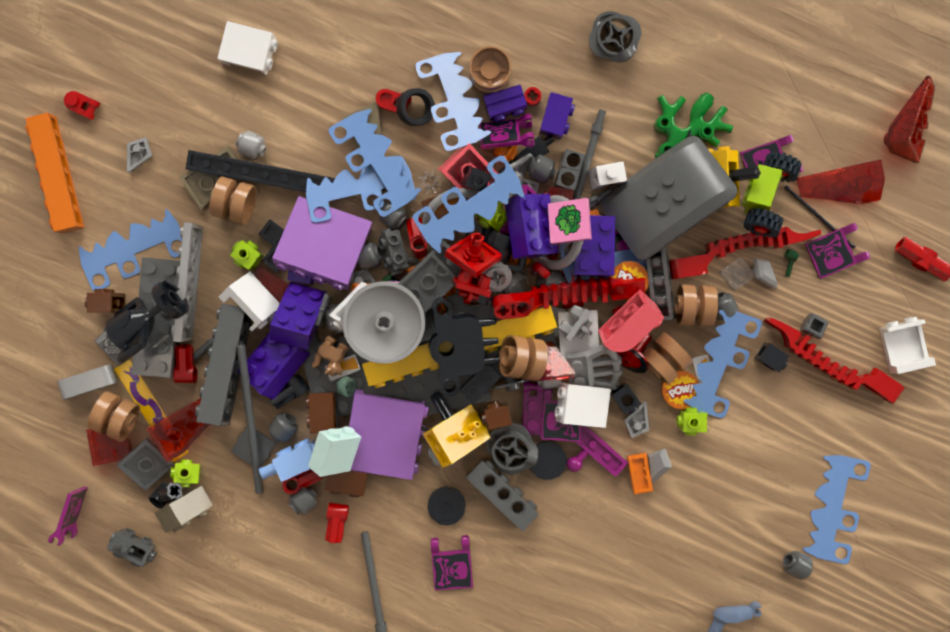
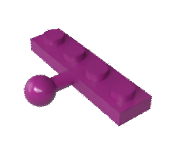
[567,425,628,477]

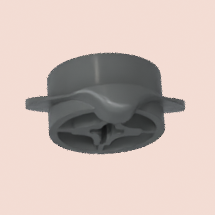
[589,11,641,63]
[486,423,538,475]

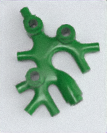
[654,92,733,160]

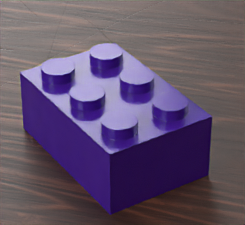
[505,194,559,259]
[571,215,615,277]
[270,282,328,350]
[238,332,310,399]

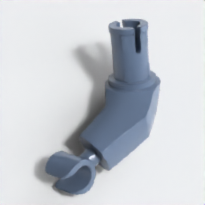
[708,601,762,632]

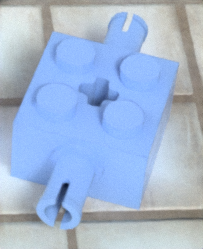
[259,438,316,482]

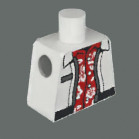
[588,162,627,191]

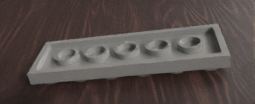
[171,222,203,342]

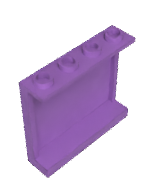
[272,196,372,290]
[349,389,428,480]

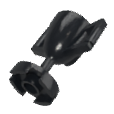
[463,220,528,307]
[105,280,189,363]

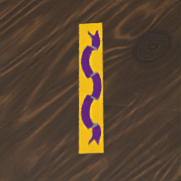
[114,359,189,462]

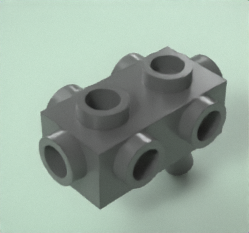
[378,228,419,276]
[107,528,157,567]

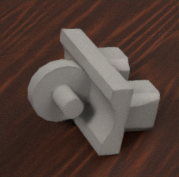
[557,305,593,341]

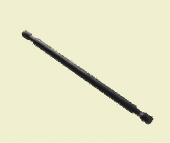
[784,185,856,249]

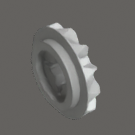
[482,261,512,292]

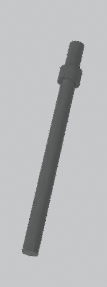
[572,109,606,200]
[361,531,387,632]

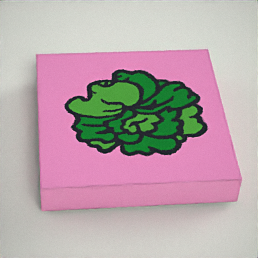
[548,198,592,245]

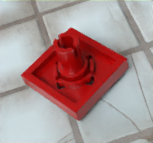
[445,233,502,278]

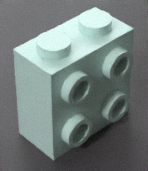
[308,427,361,477]

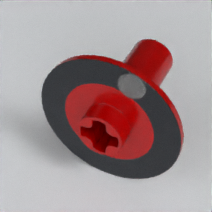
[616,333,652,373]

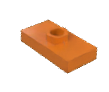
[627,452,653,495]

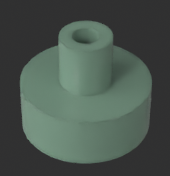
[336,376,357,397]

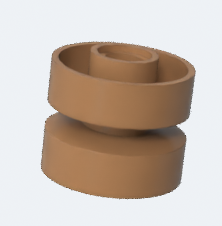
[470,46,511,95]
[209,176,257,225]
[675,284,718,327]
[641,332,693,385]
[499,335,548,381]
[88,391,140,442]

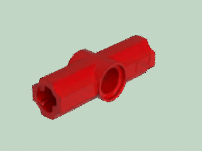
[895,237,950,282]

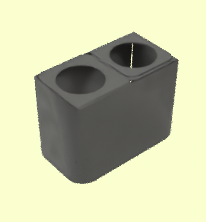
[553,149,585,194]

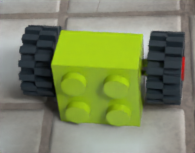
[742,152,802,238]

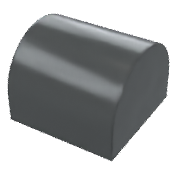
[801,313,829,340]

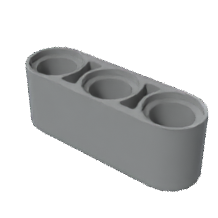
[57,364,117,400]

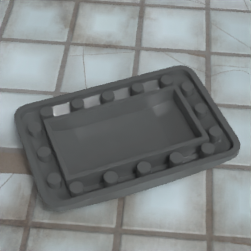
[601,136,737,260]

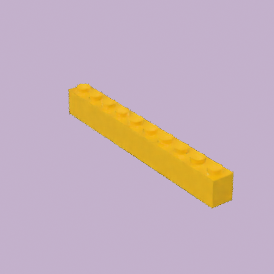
[362,305,557,388]

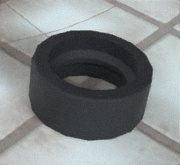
[396,88,435,126]

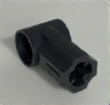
[269,374,310,409]
[149,482,182,509]

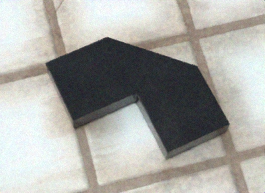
[259,219,284,273]

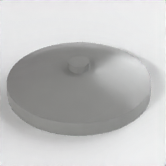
[343,281,425,363]

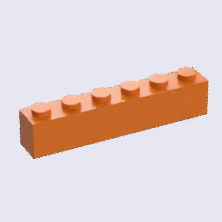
[25,112,84,233]

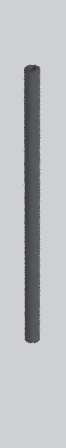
[237,344,263,494]

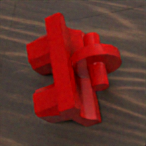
[452,269,491,304]

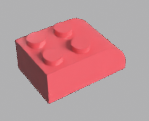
[438,143,498,200]
[598,290,664,352]

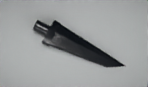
[497,135,554,174]

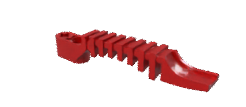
[669,226,821,280]
[492,277,645,319]
[763,317,905,404]

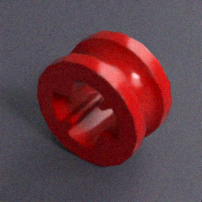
[524,87,541,106]

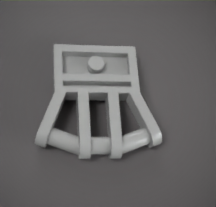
[565,344,623,390]

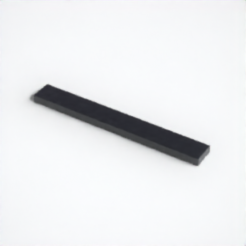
[185,150,341,199]

